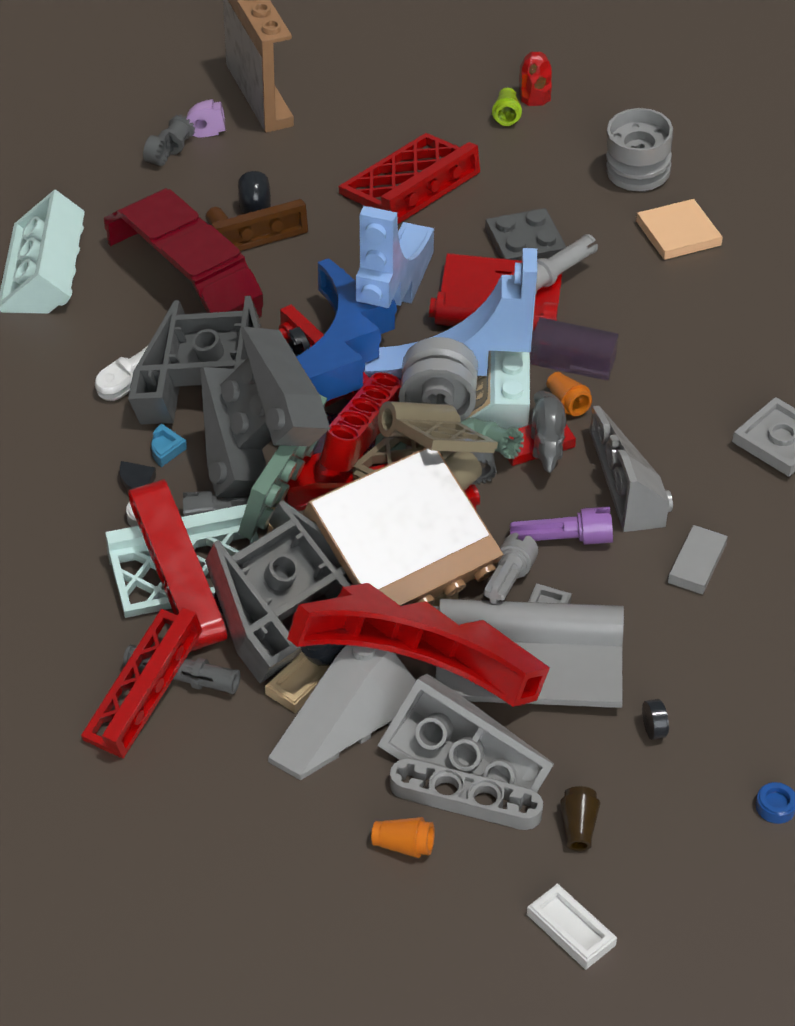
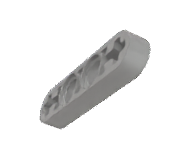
[390,758,543,830]

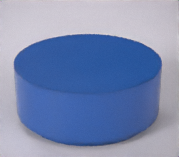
[755,782,795,824]

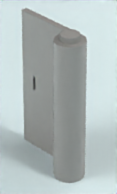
[433,599,624,708]

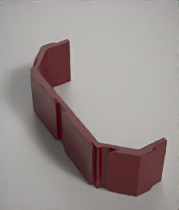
[104,188,263,318]

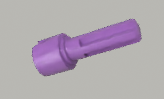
[510,506,613,545]

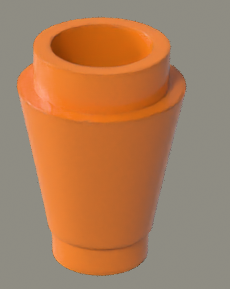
[546,372,592,416]
[371,817,435,858]

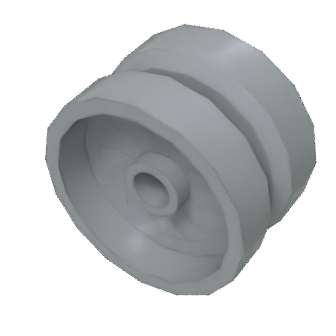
[399,337,478,421]

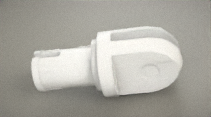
[95,346,148,401]

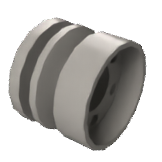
[606,108,673,191]

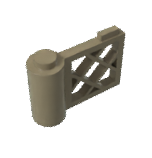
[378,401,498,453]
[352,437,482,491]

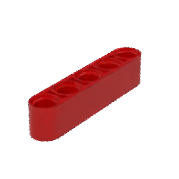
[320,372,401,472]
[128,479,227,652]

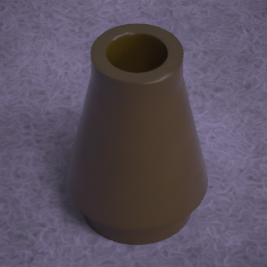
[560,786,601,851]

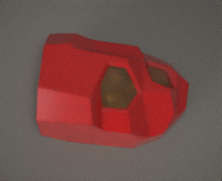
[519,52,552,106]

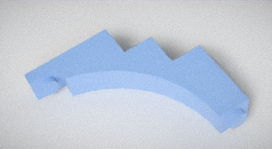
[364,248,537,397]

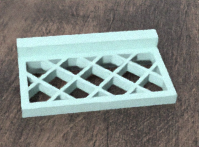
[105,504,259,618]

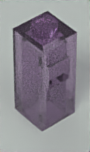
[530,317,619,381]

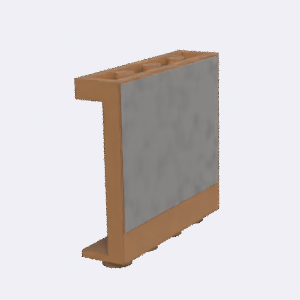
[223,0,294,133]
[303,448,504,606]

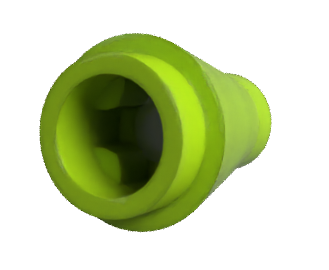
[492,87,522,126]

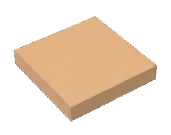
[636,199,723,260]

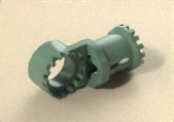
[461,417,524,459]

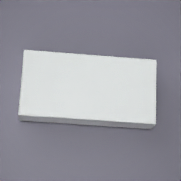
[527,883,617,970]

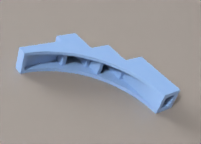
[356,206,434,308]

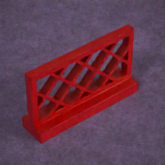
[338,133,480,224]

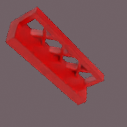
[81,607,203,759]

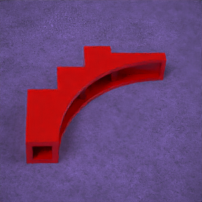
[287,583,550,707]

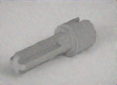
[484,532,538,604]

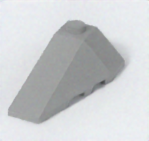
[590,406,673,532]
[268,645,416,780]
[377,674,555,792]

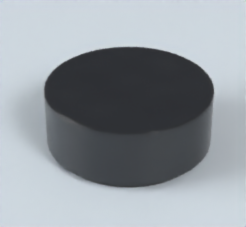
[642,699,669,740]

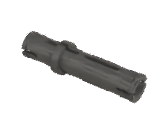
[123,644,241,694]

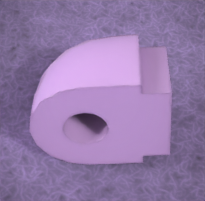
[186,99,226,137]

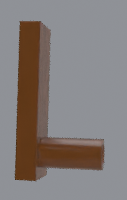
[206,199,308,251]

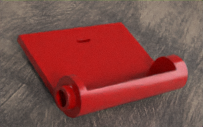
[429,253,563,337]

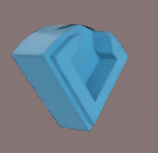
[151,423,187,467]

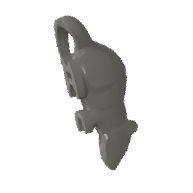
[531,391,566,473]

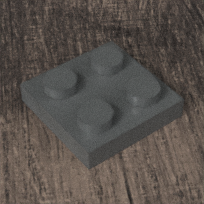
[485,208,566,261]

